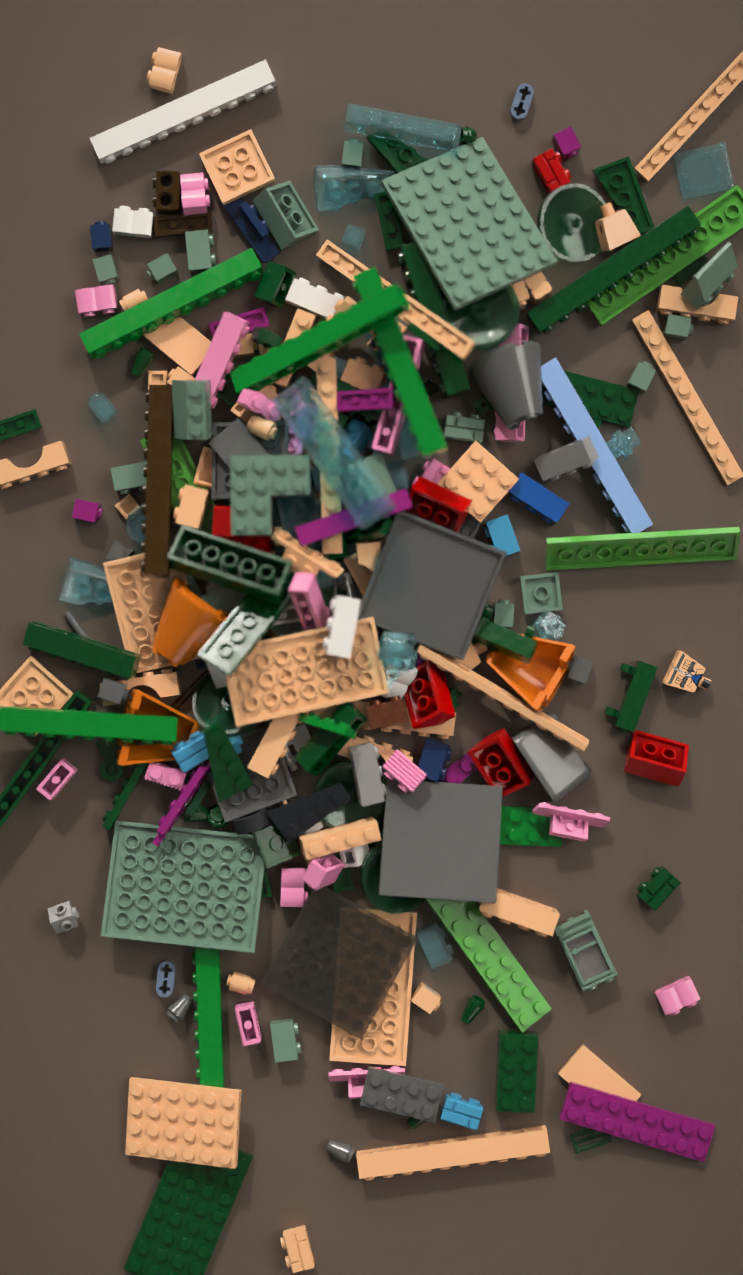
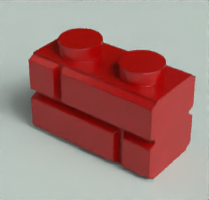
[531,148,572,196]

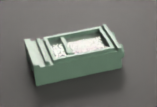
[554,909,618,991]

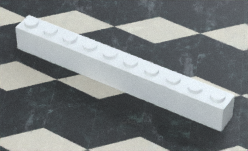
[90,60,276,164]

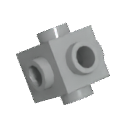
[48,901,80,934]

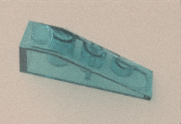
[313,165,394,212]
[59,557,113,605]

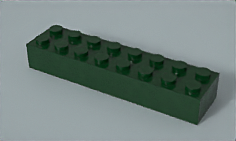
[398,242,470,399]

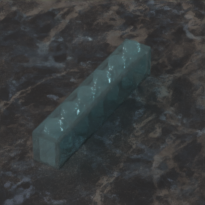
[342,103,462,151]

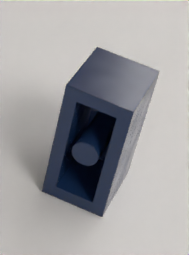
[418,738,453,782]

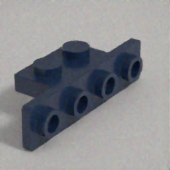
[221,198,280,263]

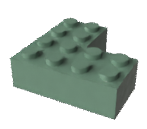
[230,455,311,535]

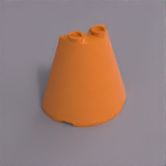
[152,575,230,667]
[485,634,576,712]
[116,689,200,765]

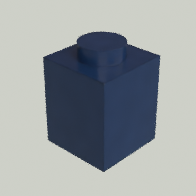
[90,221,114,252]

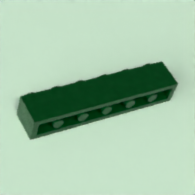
[23,621,141,680]

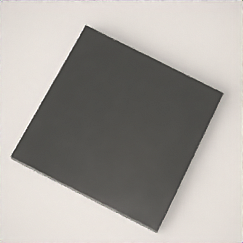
[358,511,507,661]
[379,779,503,903]

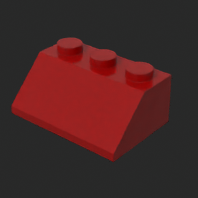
[405,476,472,533]
[212,506,273,553]
[404,661,456,729]
[467,728,534,797]
[624,730,689,787]

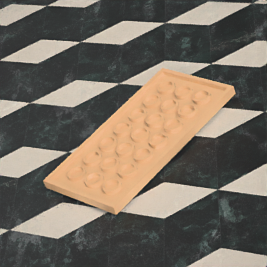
[225,617,389,726]
[329,907,417,1066]

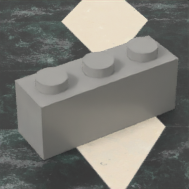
[534,436,599,481]
[348,742,386,807]

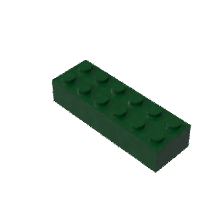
[168,525,293,605]

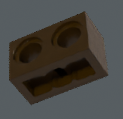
[153,171,181,214]

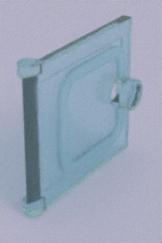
[674,142,735,200]

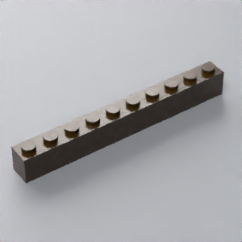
[141,385,173,578]

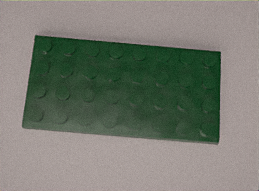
[123,1149,253,1275]

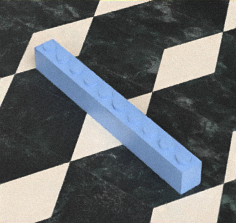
[541,358,653,533]

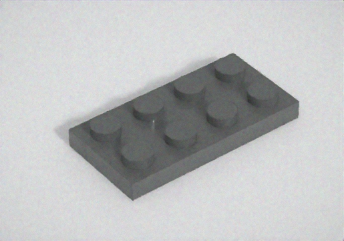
[360,1066,444,1123]

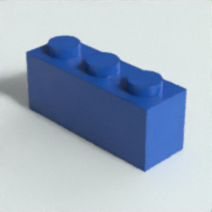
[507,472,569,525]

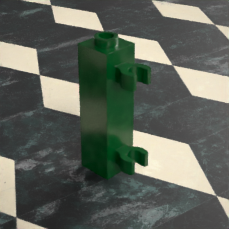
[472,607,537,665]
[604,660,657,734]

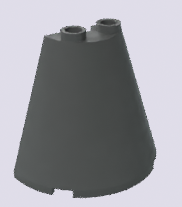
[469,341,542,430]

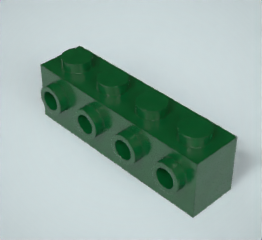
[295,702,368,776]

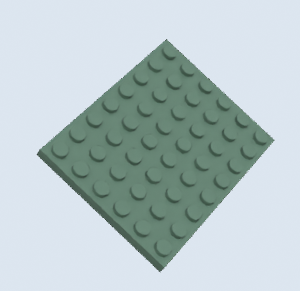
[381,137,557,310]
[101,820,265,953]

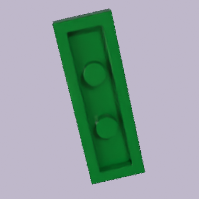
[299,712,357,740]

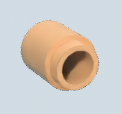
[119,289,148,311]
[247,415,278,441]
[226,971,255,995]

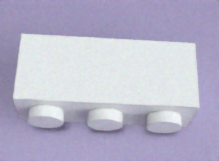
[285,278,345,319]
[323,595,361,658]

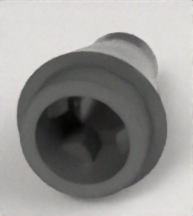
[166,993,193,1022]
[326,1140,355,1164]

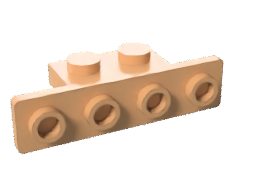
[271,529,344,578]

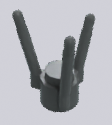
[330,572,358,615]

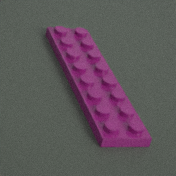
[559,1081,715,1162]

